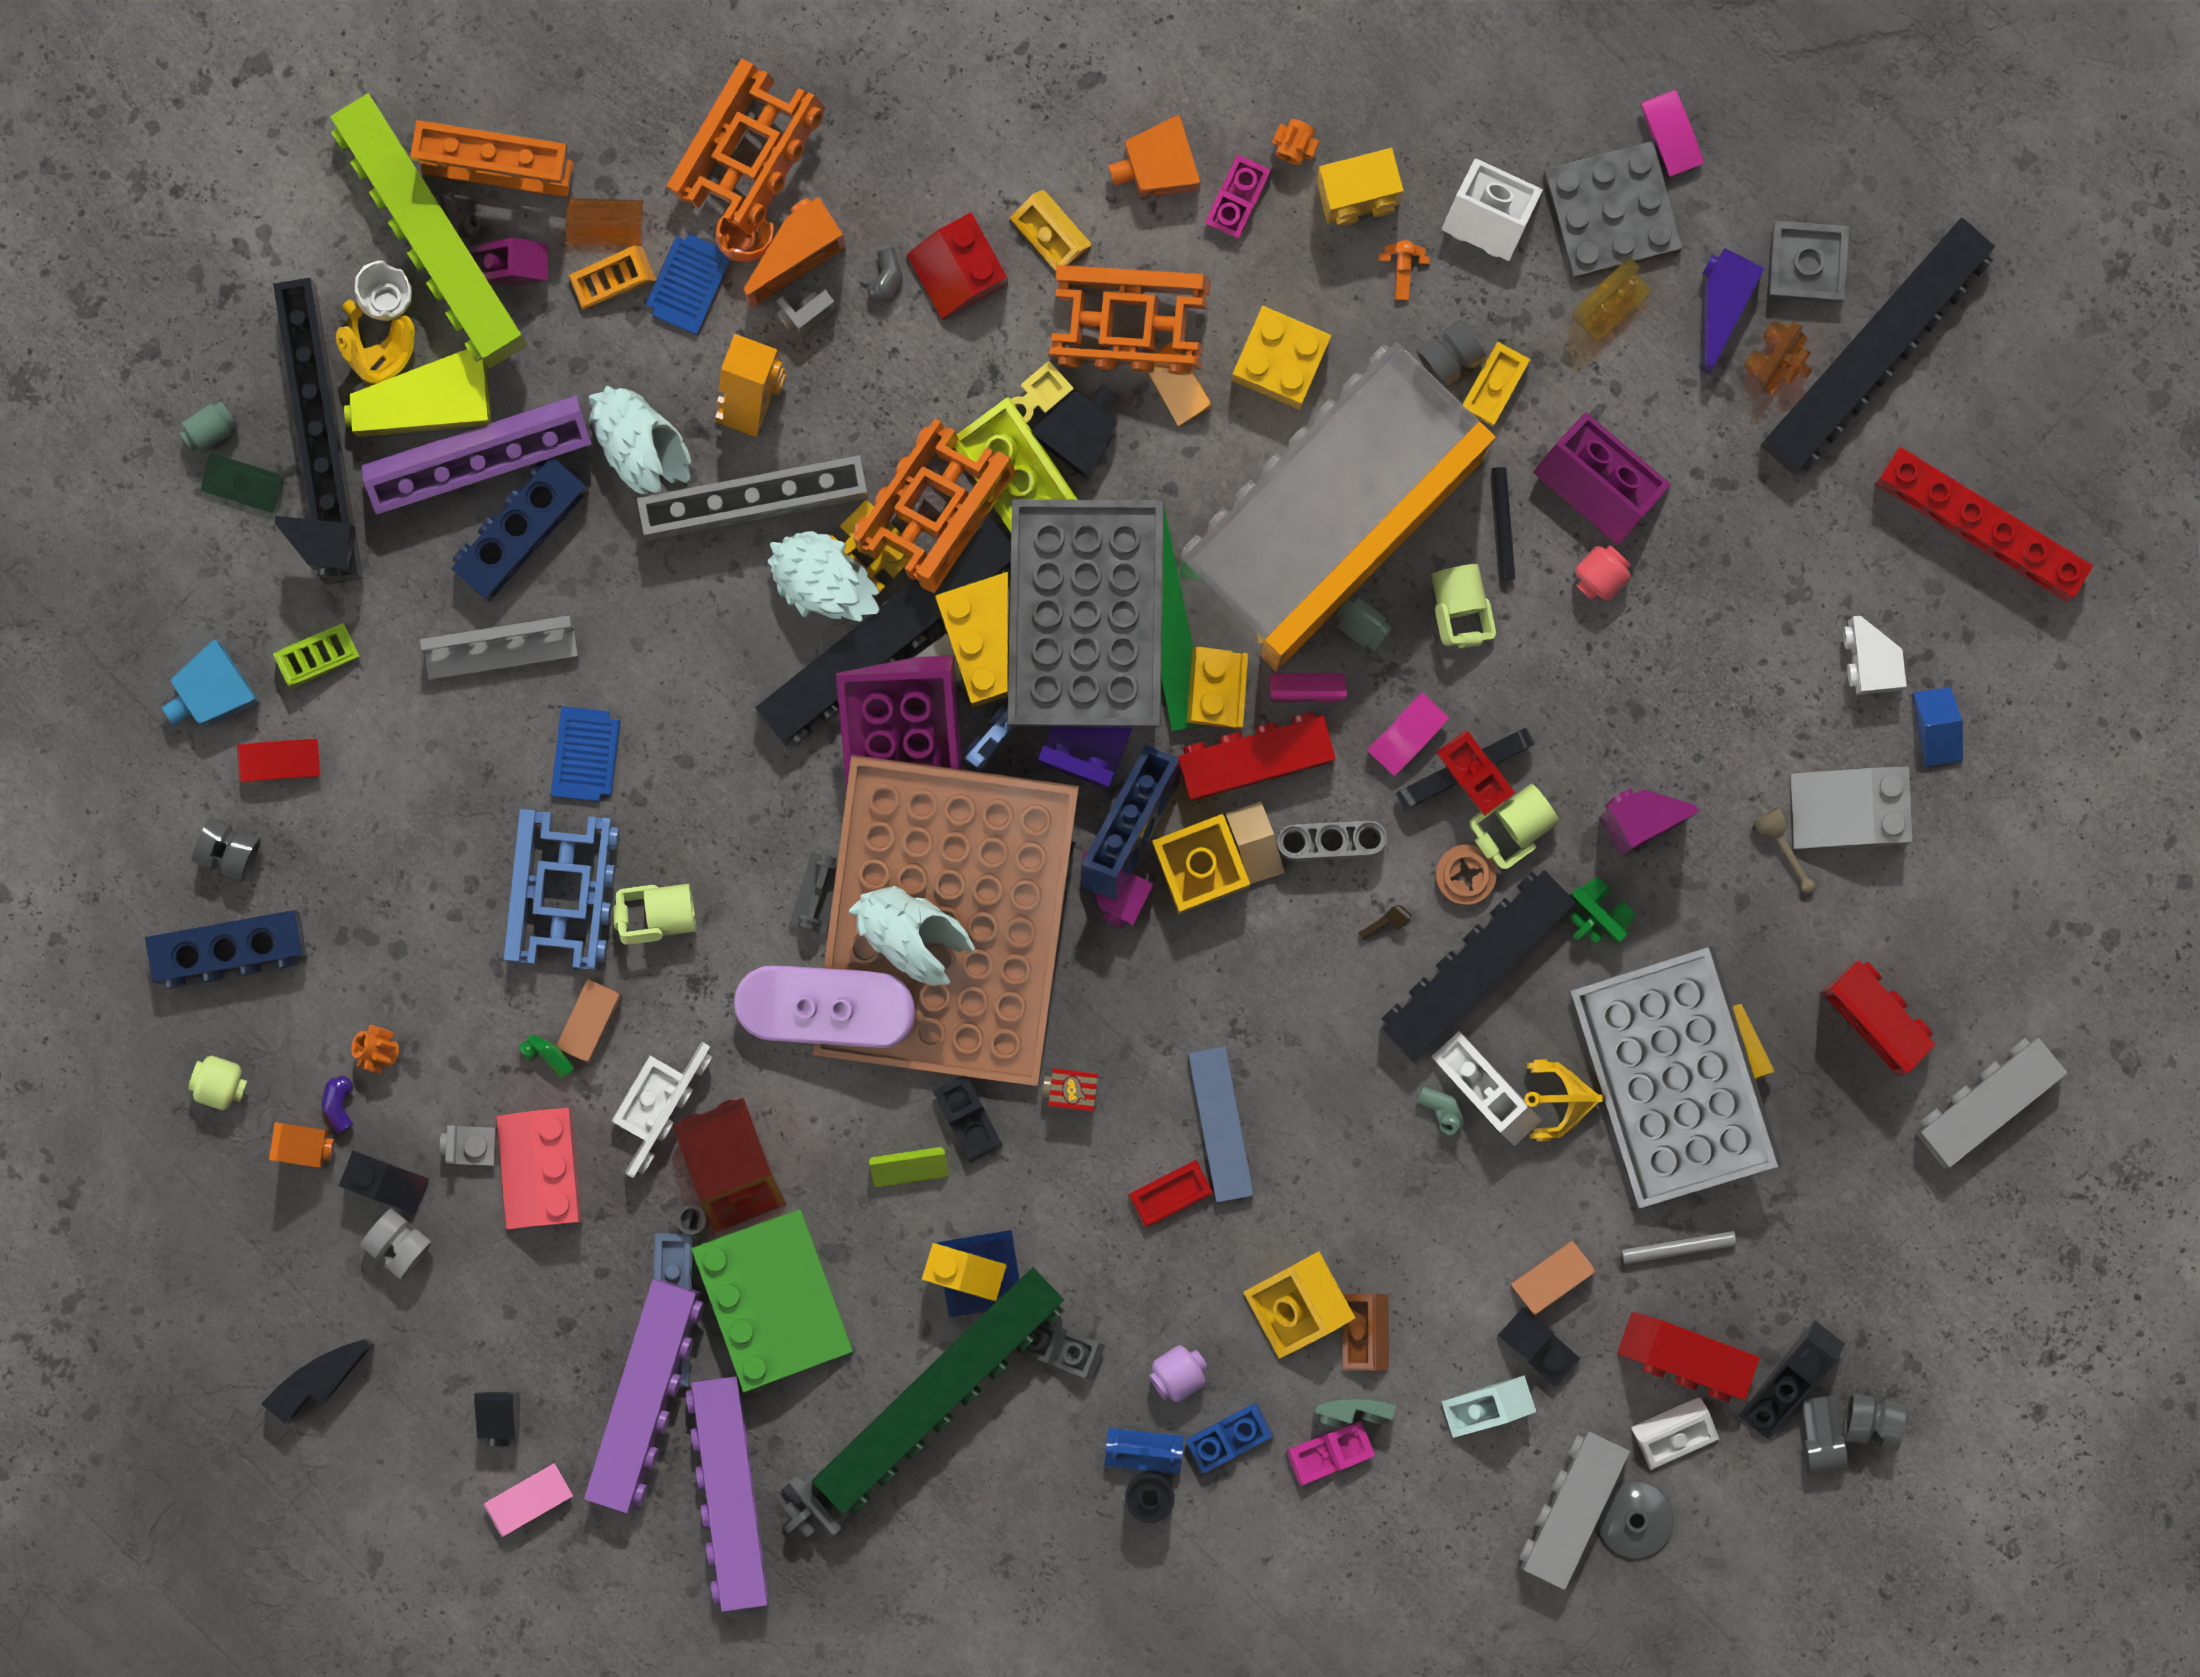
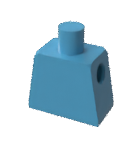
[162,639,260,727]

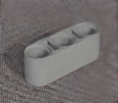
[1276,821,1387,861]

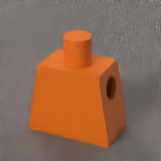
[1108,115,1200,197]

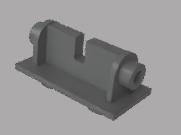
[790,852,838,935]

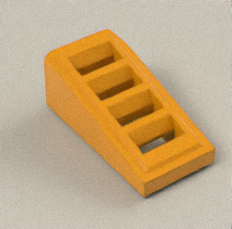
[568,245,656,310]

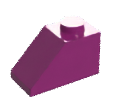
[466,238,549,285]
[1082,850,1153,929]

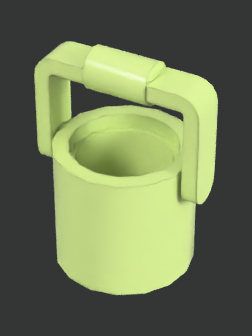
[1431,564,1496,648]
[1470,783,1560,869]
[613,883,696,945]

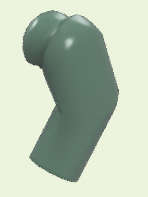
[1417,1086,1463,1136]

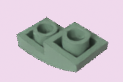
[1313,1399,1397,1428]

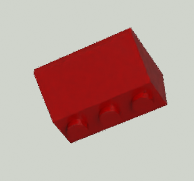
[1820,960,1936,1076]

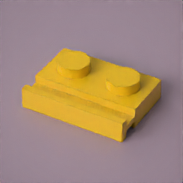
[1186,646,1248,729]

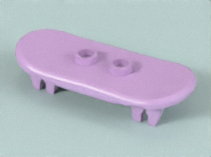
[734,966,916,1048]

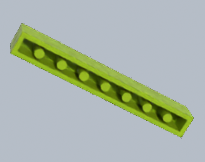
[330,93,528,369]

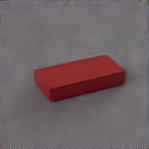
[1129,1160,1213,1228]

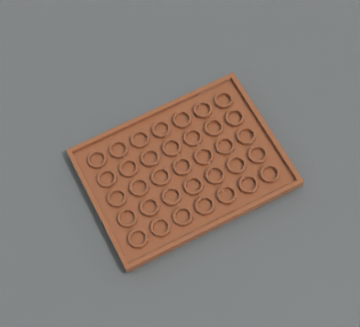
[812,755,1079,1086]

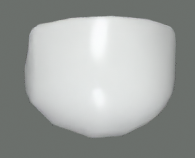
[354,260,412,321]

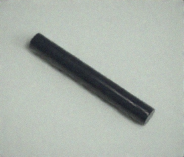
[1492,467,1516,581]

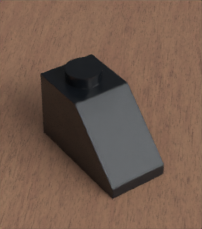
[274,516,356,579]
[339,1150,429,1214]
[474,1392,520,1446]

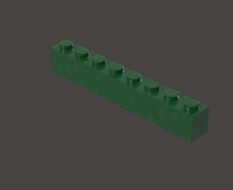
[811,1267,1064,1514]

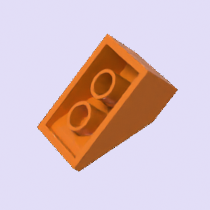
[743,197,846,308]

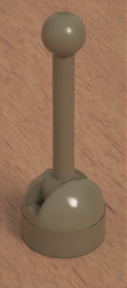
[1753,807,1816,893]

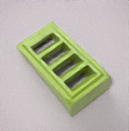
[273,623,360,690]

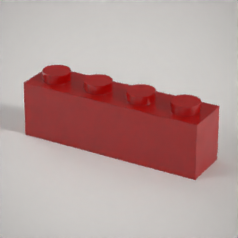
[1178,712,1336,803]

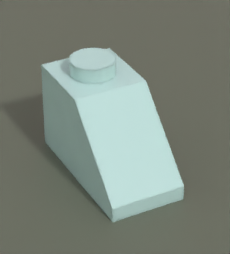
[1441,1375,1536,1438]

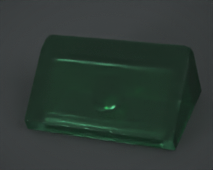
[200,452,284,513]

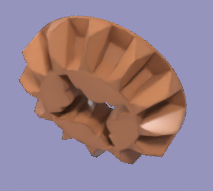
[1436,844,1497,905]

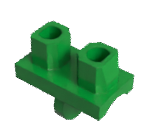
[1569,877,1636,944]

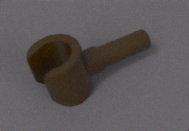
[1358,905,1411,940]

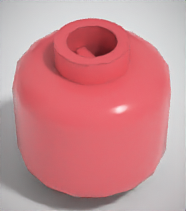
[1575,545,1631,601]

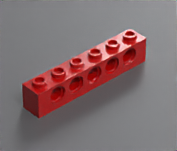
[1874,446,2094,603]

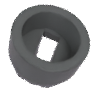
[677,1204,709,1236]

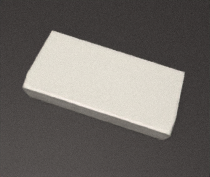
[1632,1398,1720,1470]

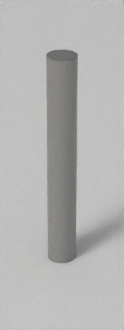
[1621,1231,1736,1265]

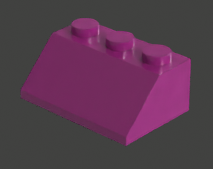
[1533,412,1671,545]
[1600,788,1699,856]

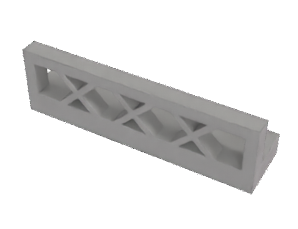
[420,615,579,681]

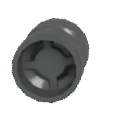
[1416,320,1487,390]
[192,817,261,882]
[1843,1393,1907,1451]

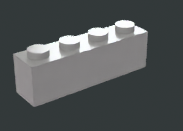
[1916,1037,2067,1169]
[1518,1430,1630,1590]

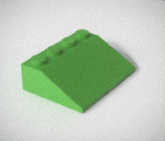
[691,1209,853,1392]

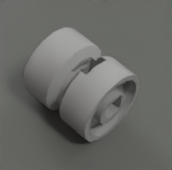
[360,1208,432,1280]

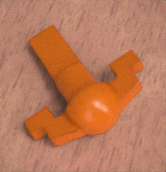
[1378,240,1430,300]

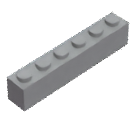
[637,455,869,541]

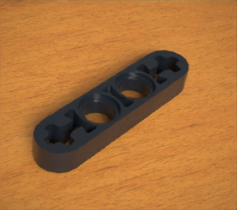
[1395,728,1535,810]

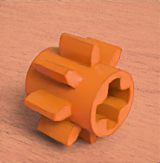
[1271,119,1320,166]
[351,1025,399,1074]

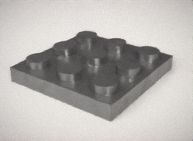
[1544,141,1682,279]

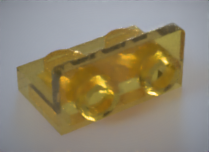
[1572,257,1651,341]

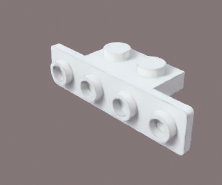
[611,1042,712,1178]

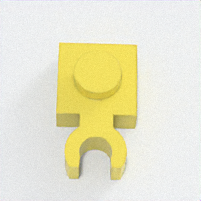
[1011,361,1074,424]

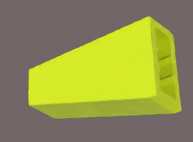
[344,349,491,437]

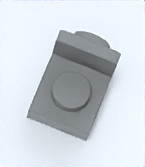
[776,290,837,336]
[440,1125,497,1166]

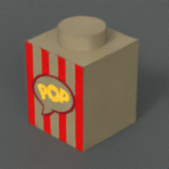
[1042,1068,1098,1112]

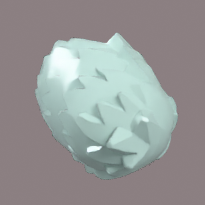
[589,386,691,494]
[768,531,880,622]
[849,886,975,986]

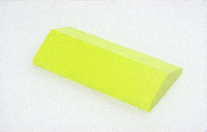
[954,397,1078,532]

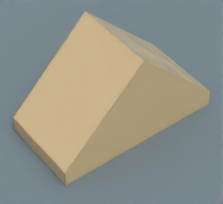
[1225,802,1285,884]

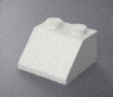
[1441,158,1543,261]

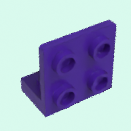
[1038,727,1132,790]

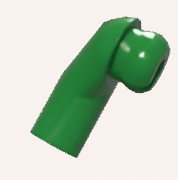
[519,1034,574,1078]

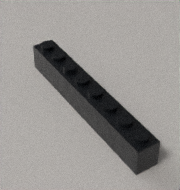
[1760,217,1996,475]
[273,278,363,585]
[755,519,1011,746]

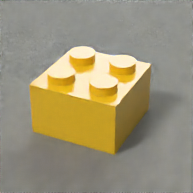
[1316,148,1404,226]
[1231,305,1332,410]
[1152,814,1250,914]

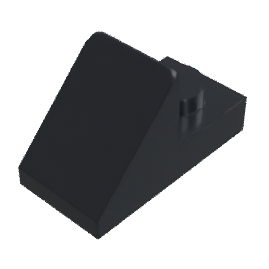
[1497,1307,1580,1387]

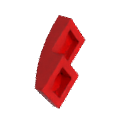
[1435,730,1515,816]
[237,739,320,783]

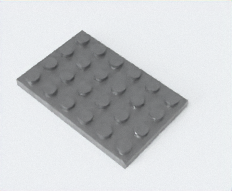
[1008,499,1164,728]
[1571,946,1782,1208]

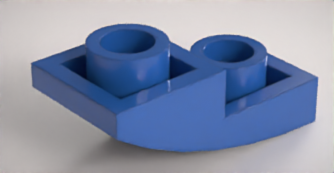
[1185,1402,1274,1474]

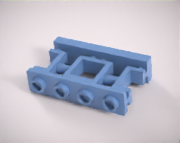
[504,809,619,971]

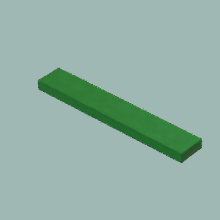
[1161,505,1208,733]

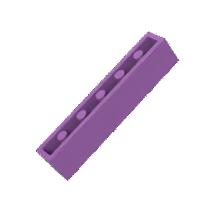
[361,395,592,515]
[584,1279,705,1513]
[686,1376,769,1612]

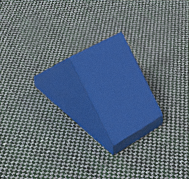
[1912,687,1963,767]

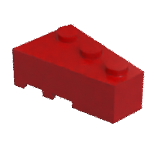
[1617,1312,1760,1403]

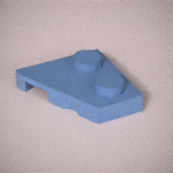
[965,706,1016,772]

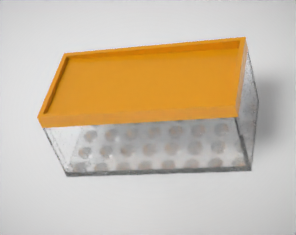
[1179,341,1496,672]

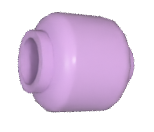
[1149,1345,1208,1402]

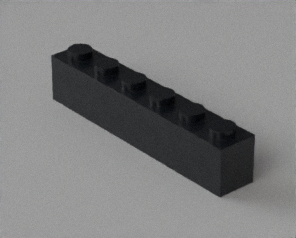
[1380,870,1576,1063]

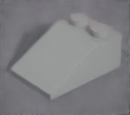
[1790,767,1913,849]

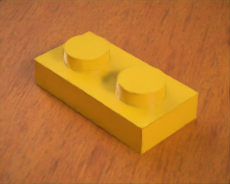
[1461,341,1530,427]

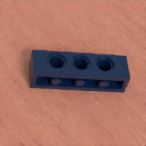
[451,457,589,603]
[1081,745,1180,901]
[145,910,307,989]

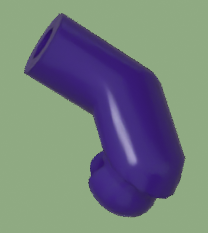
[321,1075,353,1134]

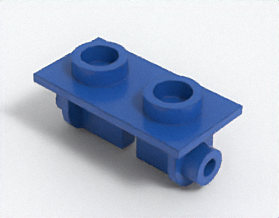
[1104,1428,1184,1474]

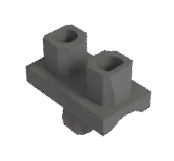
[781,1470,850,1542]

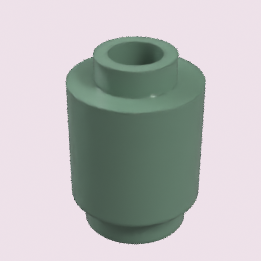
[180,401,238,454]
[1335,597,1393,651]

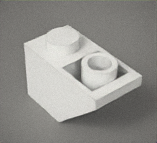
[1843,616,1907,695]

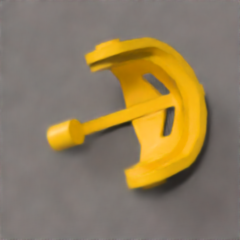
[336,300,415,388]
[1524,1059,1603,1142]

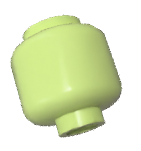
[188,1056,247,1110]

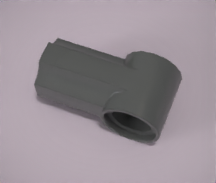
[1802,1395,1848,1474]

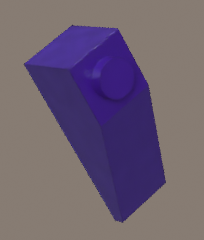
[1702,248,1764,373]

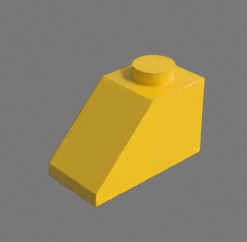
[922,1243,1007,1301]

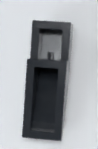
[261,1339,374,1424]

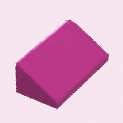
[1269,673,1347,702]

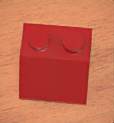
[906,212,1008,320]

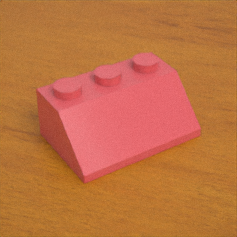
[496,1108,582,1229]

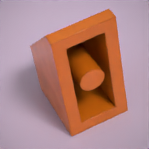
[269,1122,335,1168]

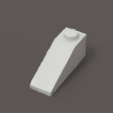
[1431,1031,1542,1146]

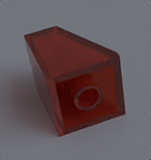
[672,1098,787,1233]

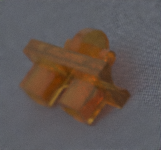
[1744,321,1812,395]

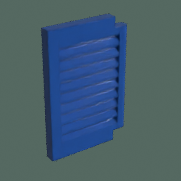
[645,234,731,335]
[551,706,620,802]

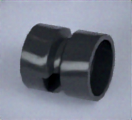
[1125,1472,1175,1523]

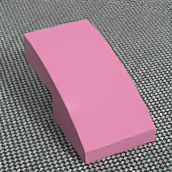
[483,1463,573,1537]

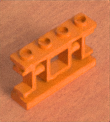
[666,58,825,235]
[410,120,574,198]
[1048,265,1211,375]
[854,418,1016,594]

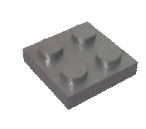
[1768,221,1850,303]

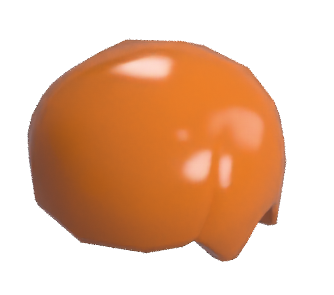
[715,213,774,263]

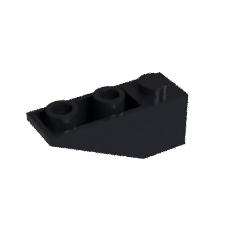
[1739,1320,1845,1440]

